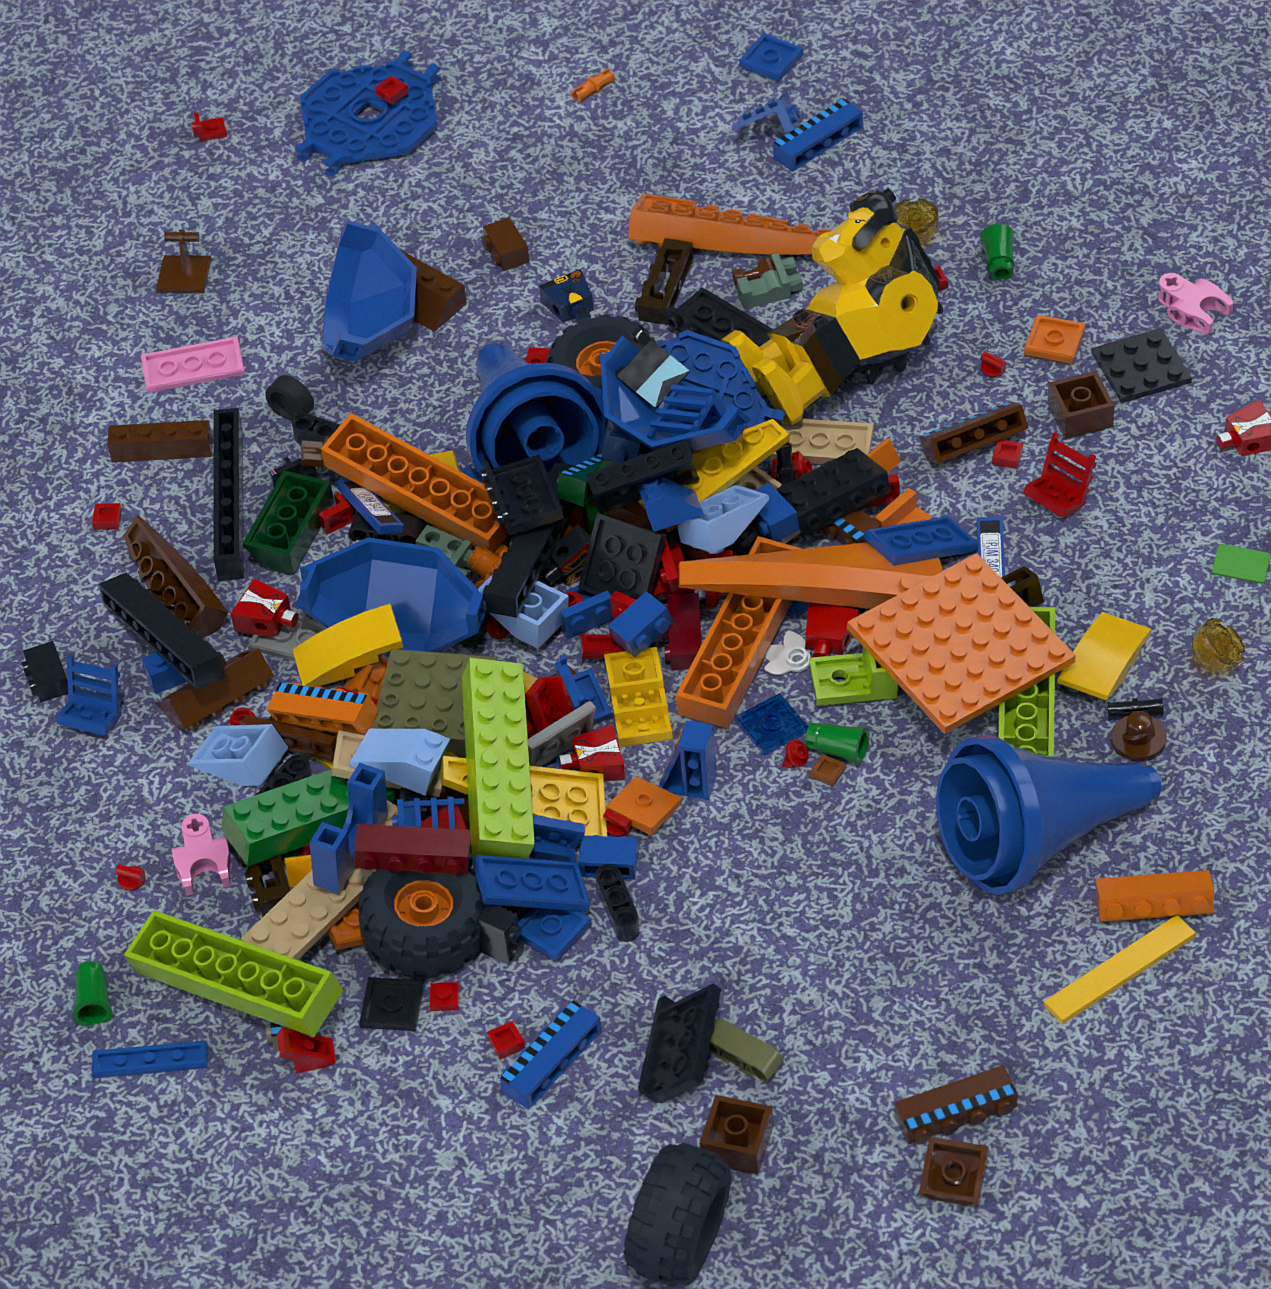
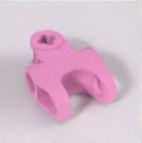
[1158,273,1233,335]
[172,814,232,896]

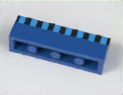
[773,98,863,172]
[500,1000,602,1110]

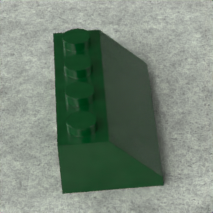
[242,471,334,575]

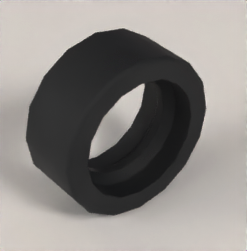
[265,375,314,421]

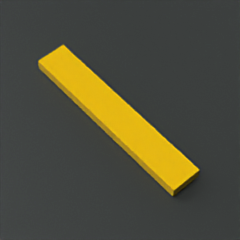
[1044,915,1196,1025]

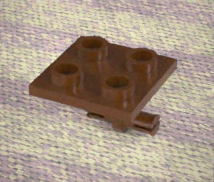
[156,230,212,293]

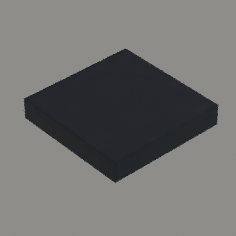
[359,977,425,1031]

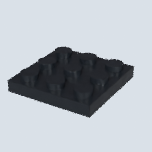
[1091,328,1192,404]
[578,513,667,600]

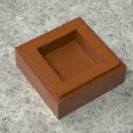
[809,754,847,787]

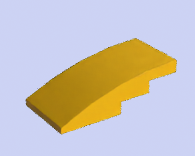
[292,604,403,687]
[1057,612,1152,700]
[604,647,673,747]

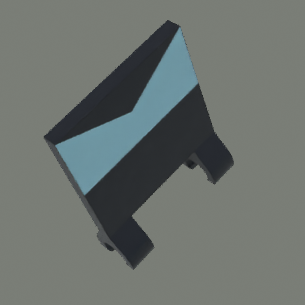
[615,328,690,409]

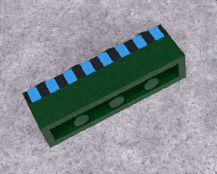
[557,453,615,506]

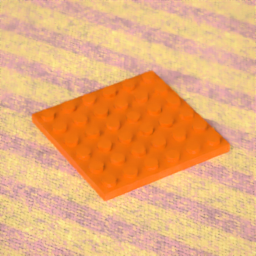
[847,553,1076,734]

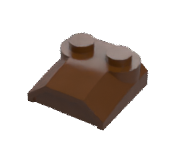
[919,1136,989,1206]

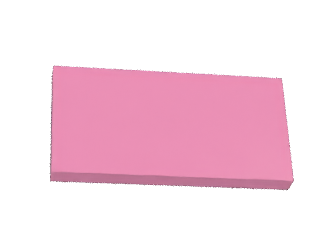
[141,336,245,393]

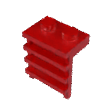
[1023,432,1097,518]

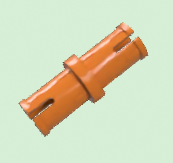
[570,68,615,103]

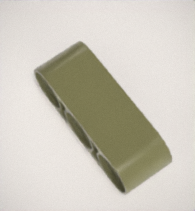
[709,1018,784,1084]

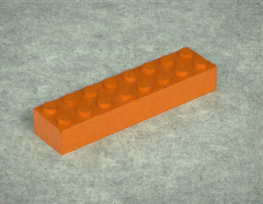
[321,413,508,553]
[676,536,802,729]

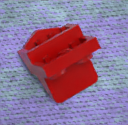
[652,533,696,600]

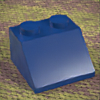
[637,477,704,532]

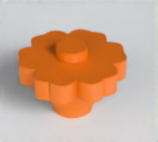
[466,544,509,589]

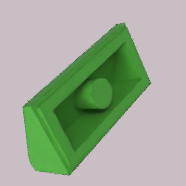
[1212,544,1271,584]

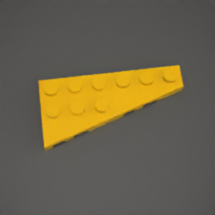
[638,419,790,533]
[440,756,607,836]

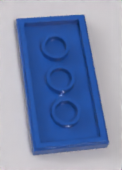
[864,516,979,566]
[472,855,591,911]

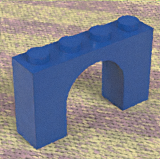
[310,763,388,894]

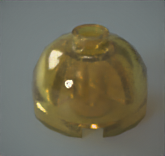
[894,198,939,245]
[1191,618,1245,673]

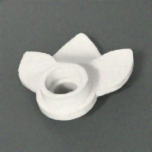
[764,631,811,675]

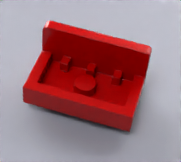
[525,677,574,733]

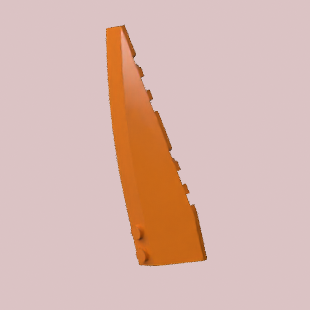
[628,193,832,255]
[679,542,943,609]

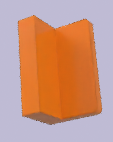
[874,488,932,527]
[343,654,389,699]

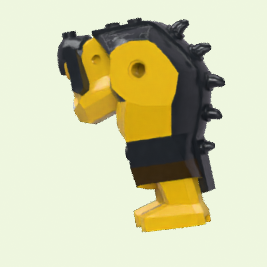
[721,188,944,426]

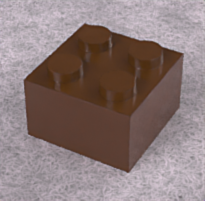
[1048,371,1114,439]
[699,1094,774,1175]

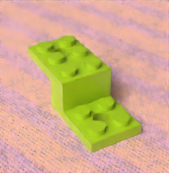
[809,647,898,706]

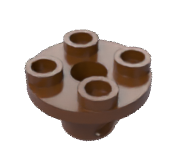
[1111,711,1167,761]

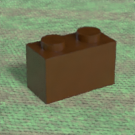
[481,217,530,272]

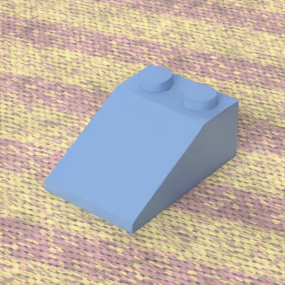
[677,485,769,554]
[478,575,568,649]
[188,724,288,786]
[349,729,450,796]

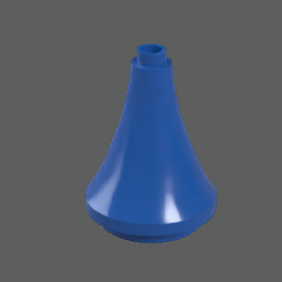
[466,343,608,478]
[936,735,1161,895]

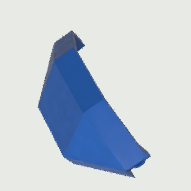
[321,220,417,362]
[600,336,751,451]
[295,538,485,652]

